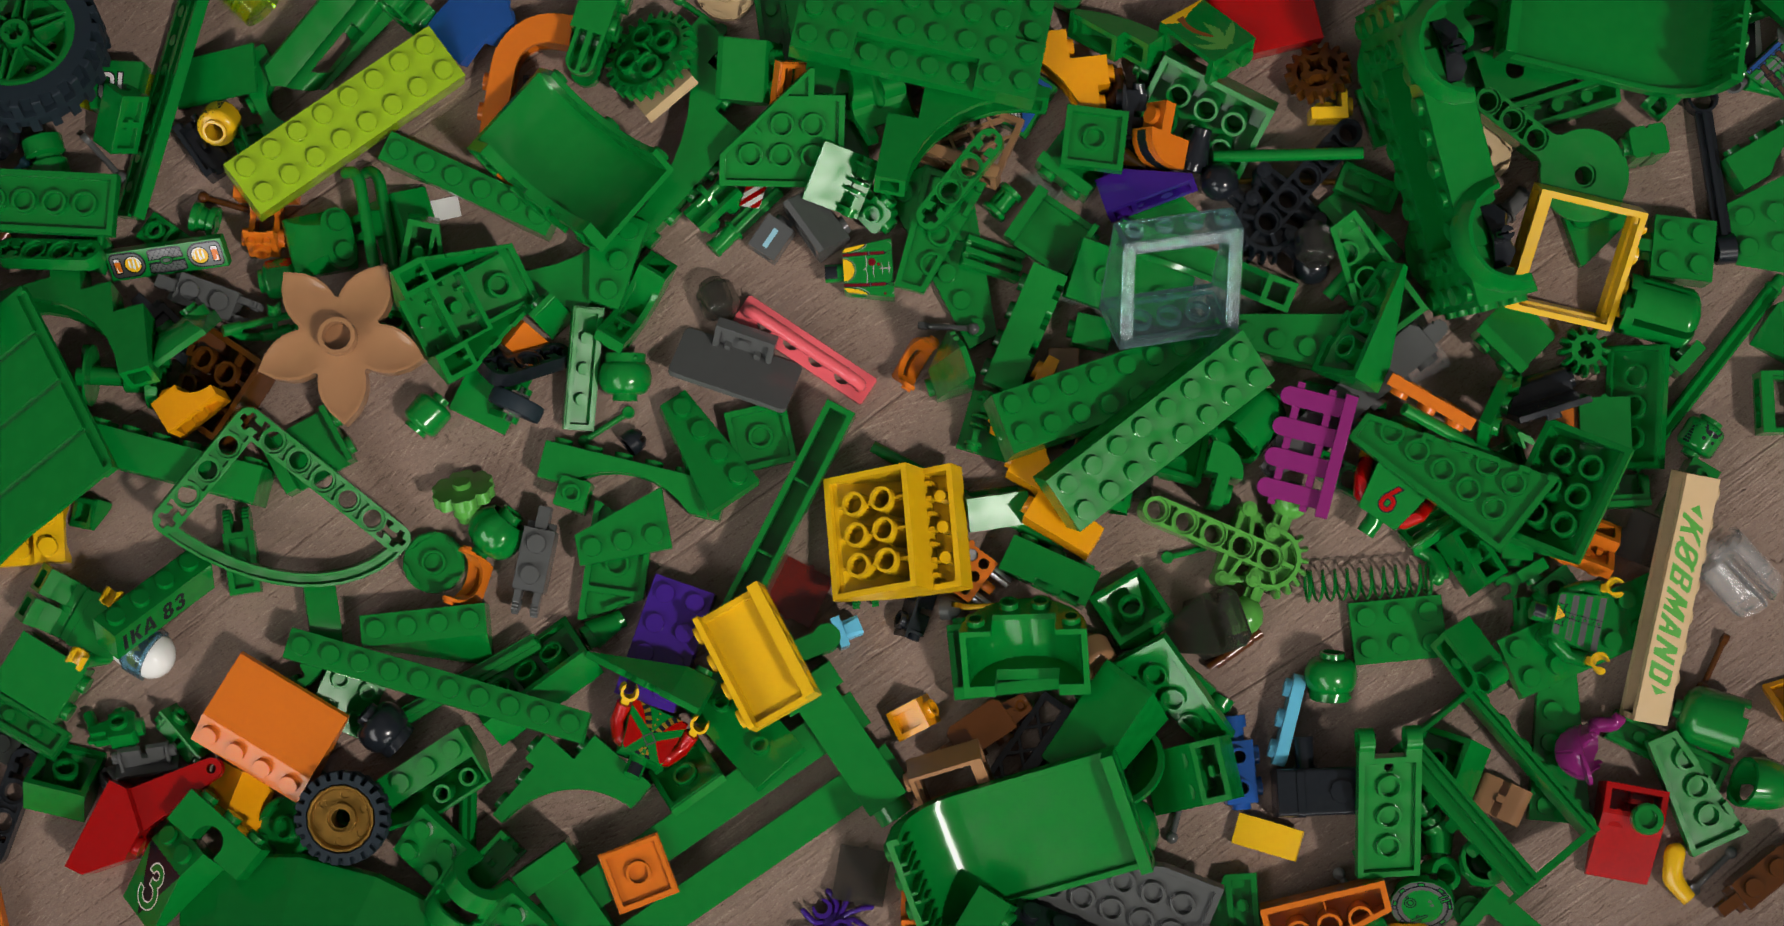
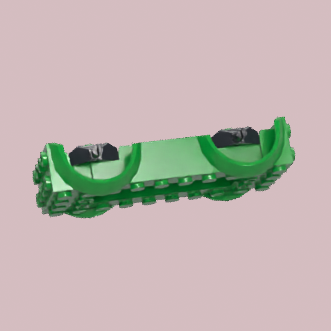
[1355,0,1538,320]

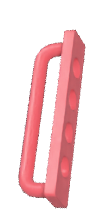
[734,296,877,405]

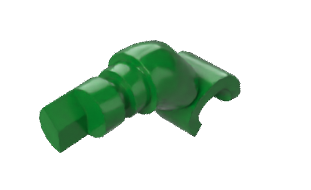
[1420,794,1461,890]

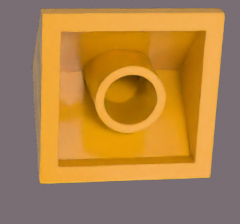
[208,760,276,833]

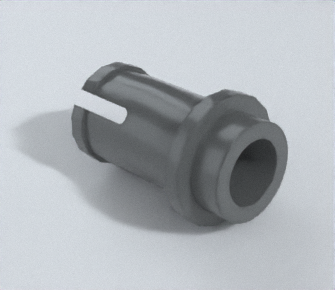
[1497,186,1530,224]

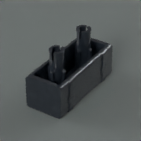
[1270,734,1392,818]

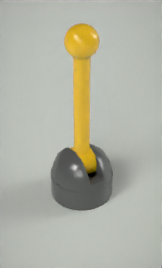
[939,595,994,620]

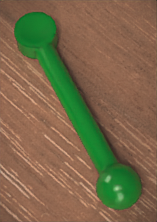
[673,0,727,36]
[578,406,635,447]
[1161,546,1207,564]

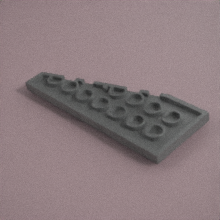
[1031,862,1224,926]

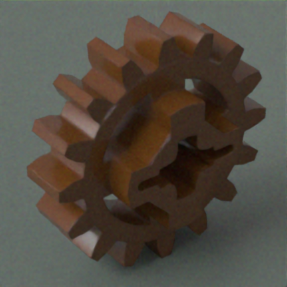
[1284,42,1353,105]

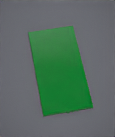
[178,43,258,110]

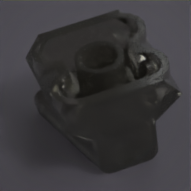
[1165,586,1252,660]

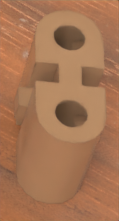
[1473,771,1533,828]

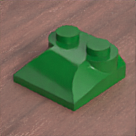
[281,207,358,277]
[153,301,222,368]
[1089,566,1175,650]

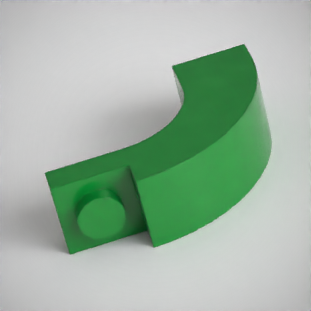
[593,250,678,354]

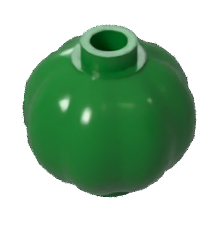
[468,504,524,560]

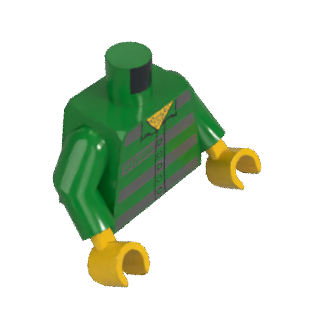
[1528,577,1625,675]

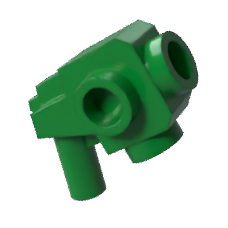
[857,175,898,235]
[83,707,146,749]

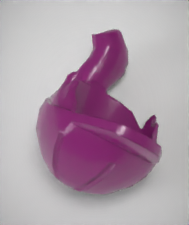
[1554,712,1626,786]

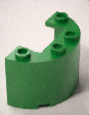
[959,595,1091,698]

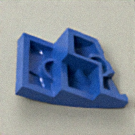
[426,0,517,67]

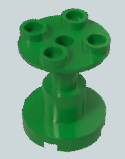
[75,344,172,409]

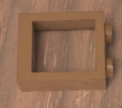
[903,738,995,808]

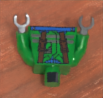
[1726,27,1784,100]

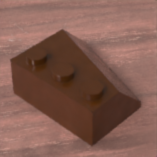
[176,327,276,449]

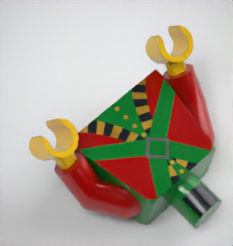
[610,681,710,781]

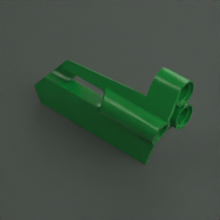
[263,0,436,91]

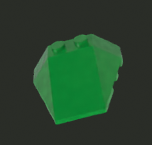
[389,243,539,384]

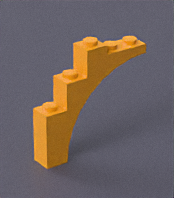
[1041,29,1115,109]
[988,355,1105,561]

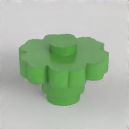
[432,470,496,525]

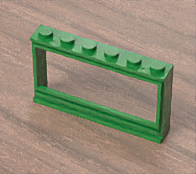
[1388,690,1601,905]

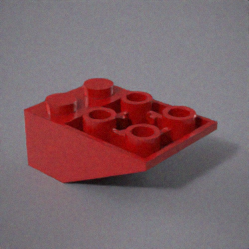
[1584,781,1670,885]

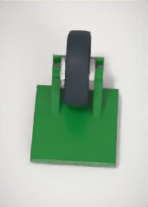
[449,357,544,435]

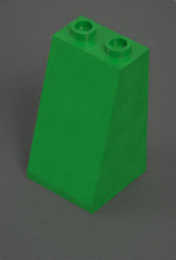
[1041,659,1168,770]

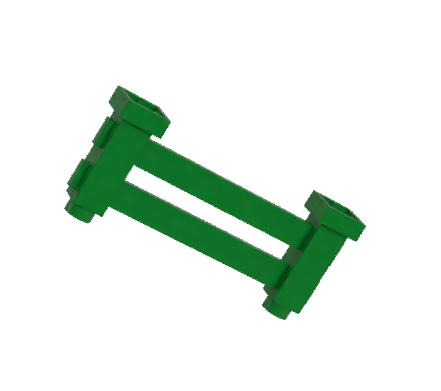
[512,659,913,926]

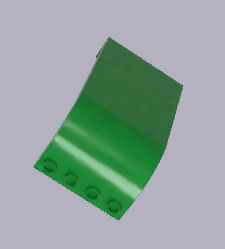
[1493,0,1753,98]
[884,745,1155,926]

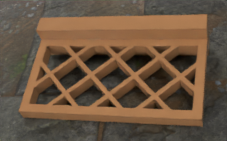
[882,83,1025,191]

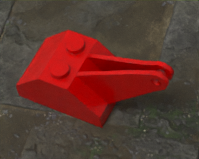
[65,757,225,875]

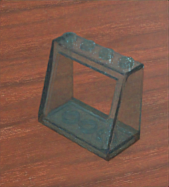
[1099,207,1244,350]

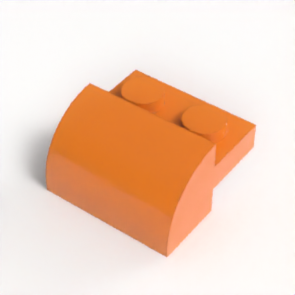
[1551,519,1622,579]

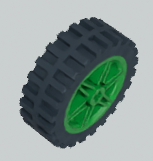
[0,0,111,133]

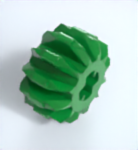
[1556,325,1611,378]

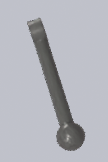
[80,132,126,183]
[918,322,979,335]
[1166,810,1182,844]
[1689,846,1738,896]

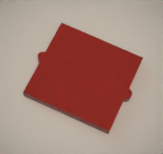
[770,556,831,628]

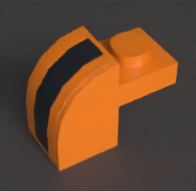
[1132,100,1189,172]

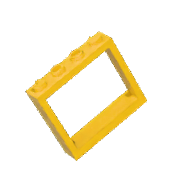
[1504,182,1649,332]

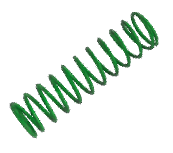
[1303,562,1433,603]

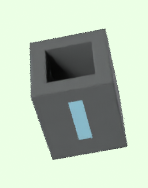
[748,213,795,266]

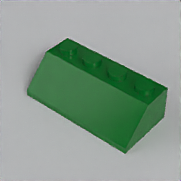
[478,616,604,746]

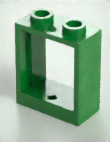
[1752,370,1784,436]

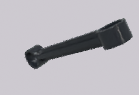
[1683,94,1738,265]

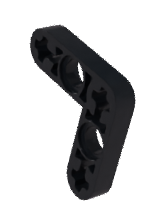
[476,342,568,388]

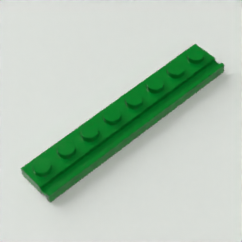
[118,0,209,220]

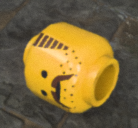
[197,101,241,146]

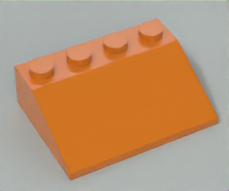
[191,651,350,803]

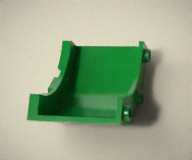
[467,67,674,253]

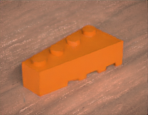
[1259,878,1392,926]

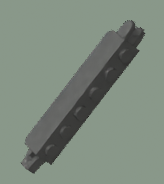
[1259,319,1449,478]

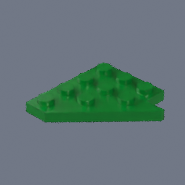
[719,67,846,187]

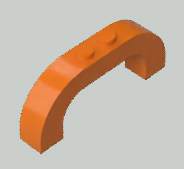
[477,13,574,186]

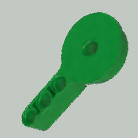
[1475,87,1629,222]

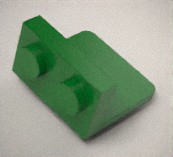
[1034,128,1105,204]
[1469,306,1555,375]

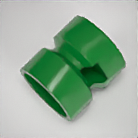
[21,132,71,172]

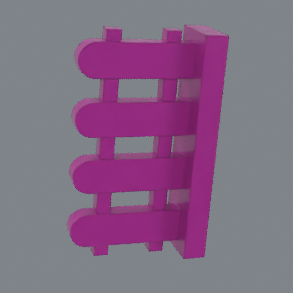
[1257,381,1359,519]

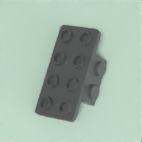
[668,317,802,413]

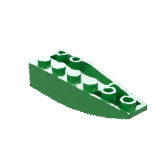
[336,724,493,831]

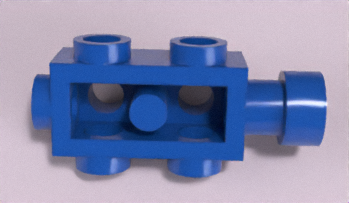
[1224,714,1263,810]

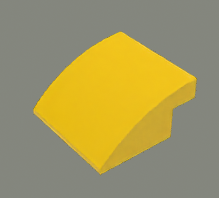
[823,462,973,602]

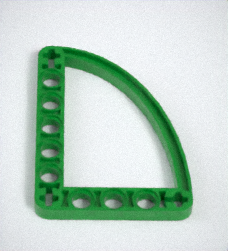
[152,406,411,587]

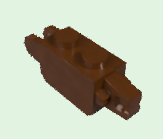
[940,694,1032,756]
[1712,839,1784,917]

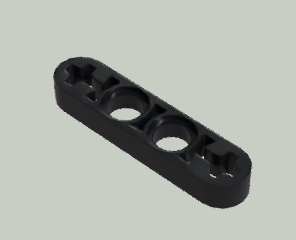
[0,748,38,864]

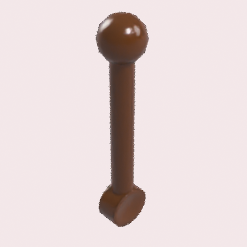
[198,191,250,216]
[1696,633,1730,687]

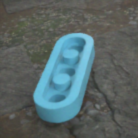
[1266,673,1306,767]

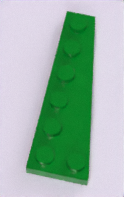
[1526,674,1590,823]

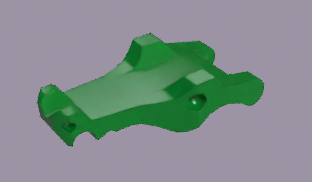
[845,70,915,146]

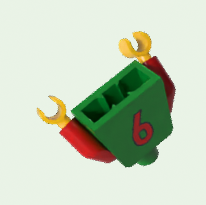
[1353,450,1436,539]

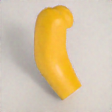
[1662,842,1695,905]

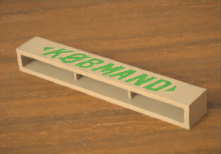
[1619,469,1721,726]

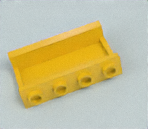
[692,581,822,732]

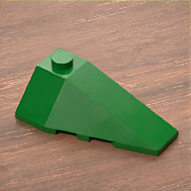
[1329,209,1429,333]
[1311,261,1408,393]

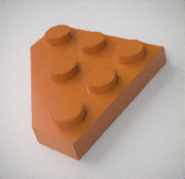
[1387,372,1477,432]

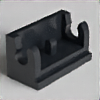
[172,114,232,184]

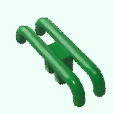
[340,166,400,271]

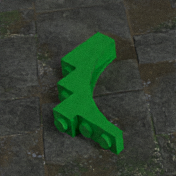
[873,84,1051,197]
[0,270,161,389]

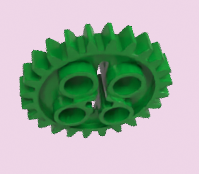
[605,11,698,102]

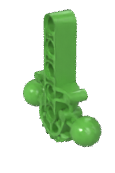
[1137,481,1309,636]

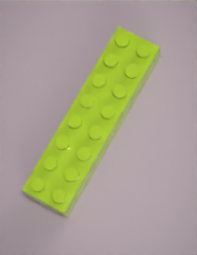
[223,26,466,222]

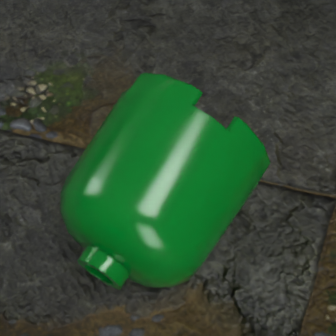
[1209,388,1286,464]
[1671,686,1752,759]

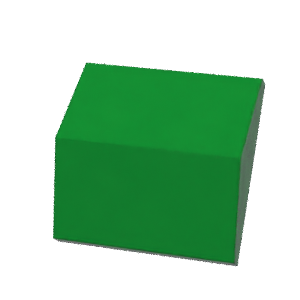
[370,186,444,264]

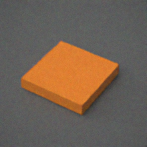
[598,831,680,915]

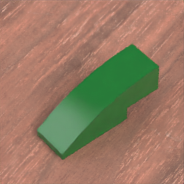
[1068,9,1165,70]

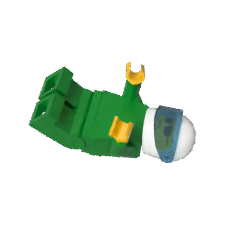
[14,562,176,681]

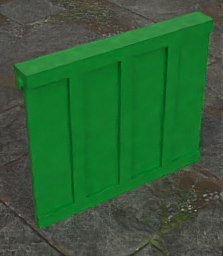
[0,286,119,560]

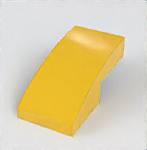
[1231,812,1304,862]

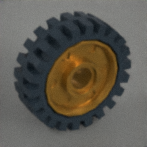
[294,770,392,866]

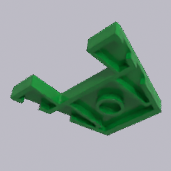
[1727,175,1784,273]

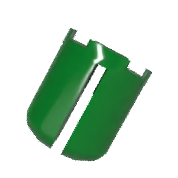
[1613,273,1702,348]

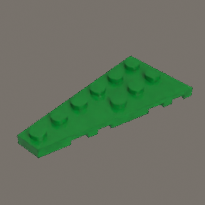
[892,145,997,350]
[1348,413,1560,554]

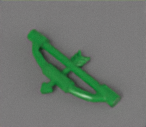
[221,301,299,345]

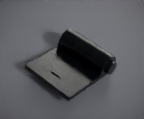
[1490,365,1593,424]

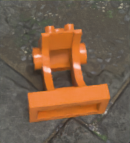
[233,185,301,259]

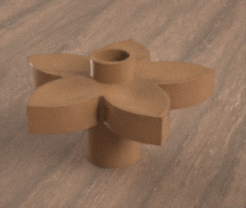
[258,264,428,427]

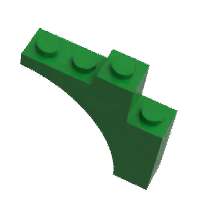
[492,734,654,823]

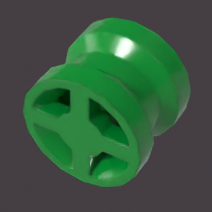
[188,201,223,235]

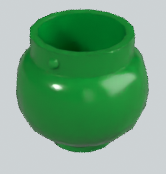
[599,352,652,402]
[1304,649,1358,704]

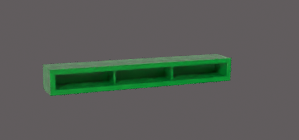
[721,399,856,606]

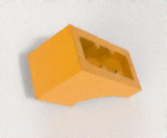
[151,384,231,439]

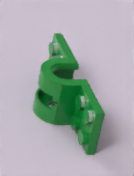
[393,803,559,926]

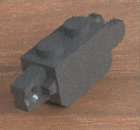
[154,272,265,330]
[511,505,559,618]

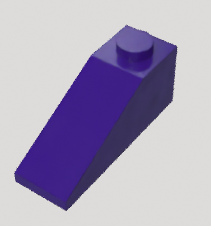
[1095,169,1198,223]

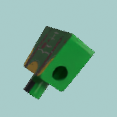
[825,239,895,302]

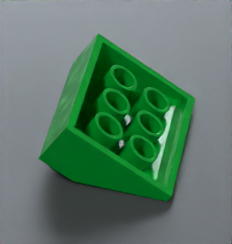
[1134,48,1279,179]
[1509,419,1635,565]

